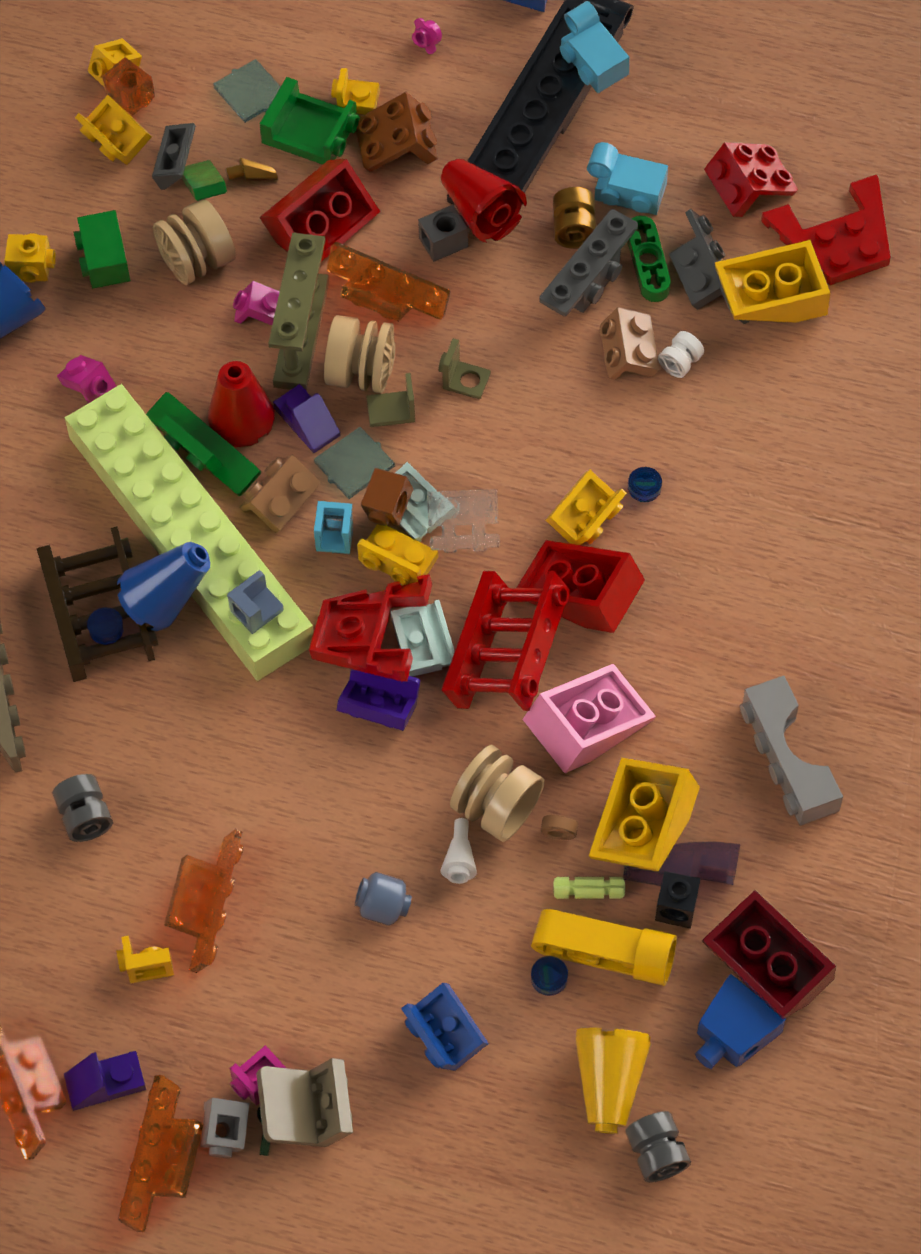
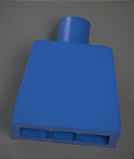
[695,974,786,1069]

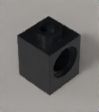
[655,871,701,929]

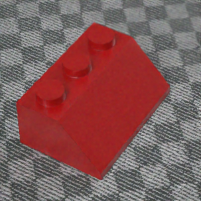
[259,159,381,262]

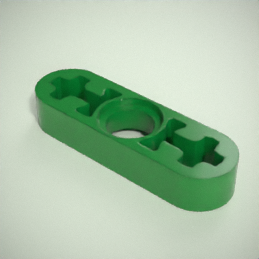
[627,216,671,302]

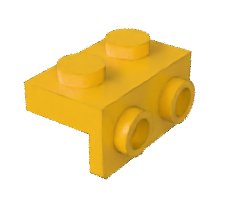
[75,94,152,165]
[545,469,627,545]

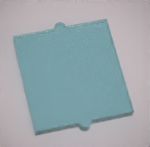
[213,59,281,123]
[314,427,395,499]

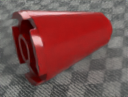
[441,159,527,243]
[207,361,275,447]

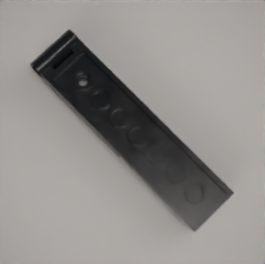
[447,0,634,205]

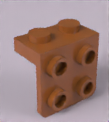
[356,92,438,172]

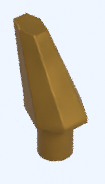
[226,158,278,181]

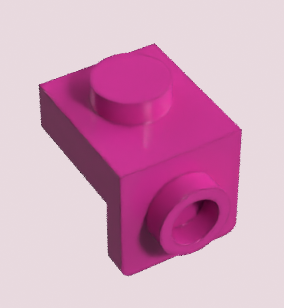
[233,281,280,325]
[57,355,117,403]
[229,1045,286,1106]

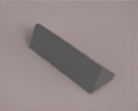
[152,123,196,190]

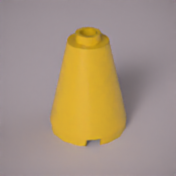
[575,1027,651,1134]

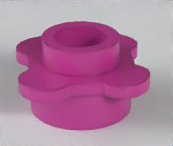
[412,18,442,54]

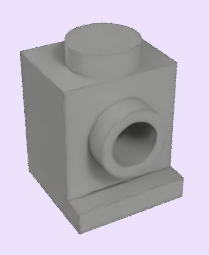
[200,1098,249,1158]

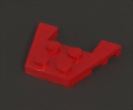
[761,174,891,285]
[309,574,433,682]

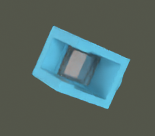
[314,501,353,554]

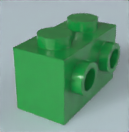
[73,210,130,289]

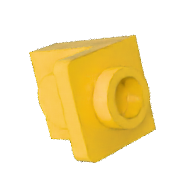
[88,38,142,88]
[331,68,380,115]
[116,935,174,984]

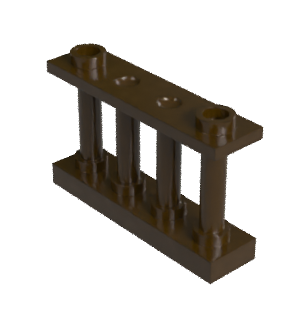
[36,527,158,682]

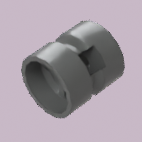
[52,774,113,842]
[625,1111,691,1183]

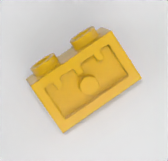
[357,524,439,585]

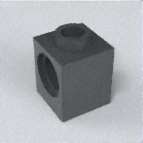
[418,205,471,262]

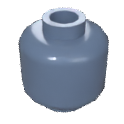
[355,872,412,925]

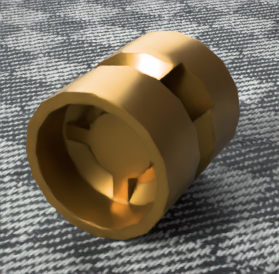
[553,187,596,249]

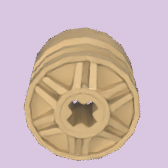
[153,199,236,285]
[324,315,395,394]
[450,745,544,842]

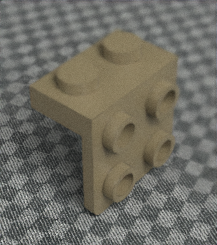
[256,1058,353,1147]

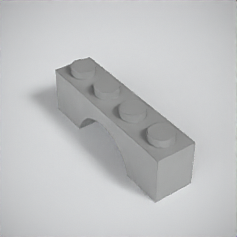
[740,676,843,826]

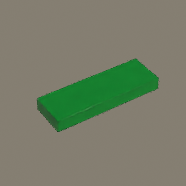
[182,160,227,201]

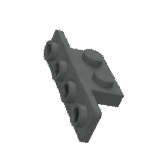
[539,209,638,316]
[669,209,750,324]

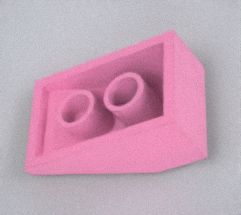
[522,664,656,773]

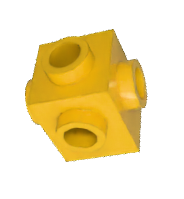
[4,233,56,282]

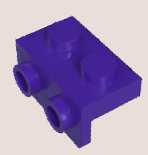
[336,669,420,731]

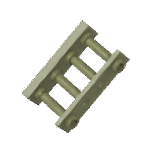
[268,233,329,391]

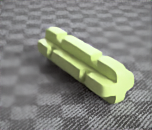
[553,877,625,899]

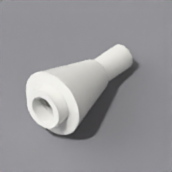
[440,818,477,884]

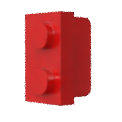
[704,142,798,217]

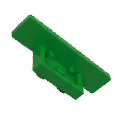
[146,392,261,496]

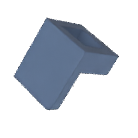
[227,570,284,634]

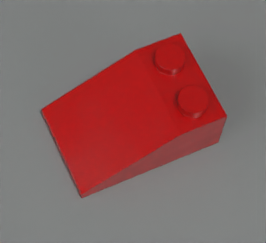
[516,540,645,633]

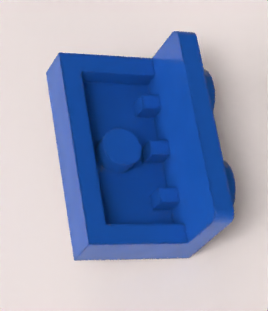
[401,982,489,1071]

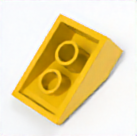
[715,240,830,323]
[589,757,700,872]

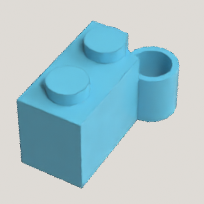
[560,1,629,93]
[587,142,668,215]

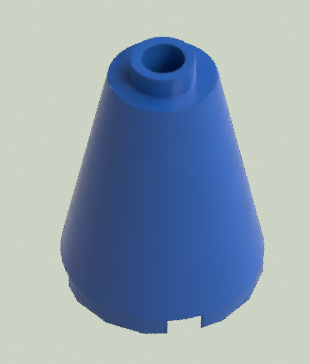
[0,262,46,339]
[117,542,210,631]

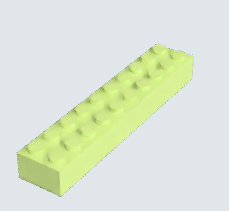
[65,384,314,681]

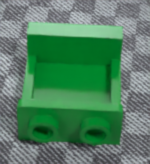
[260,77,360,165]

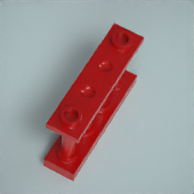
[441,571,570,711]

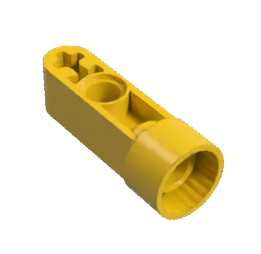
[531,909,677,986]

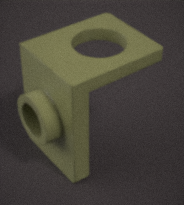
[438,338,491,399]
[366,373,415,427]

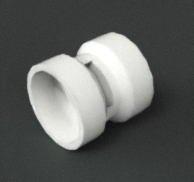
[658,331,704,378]

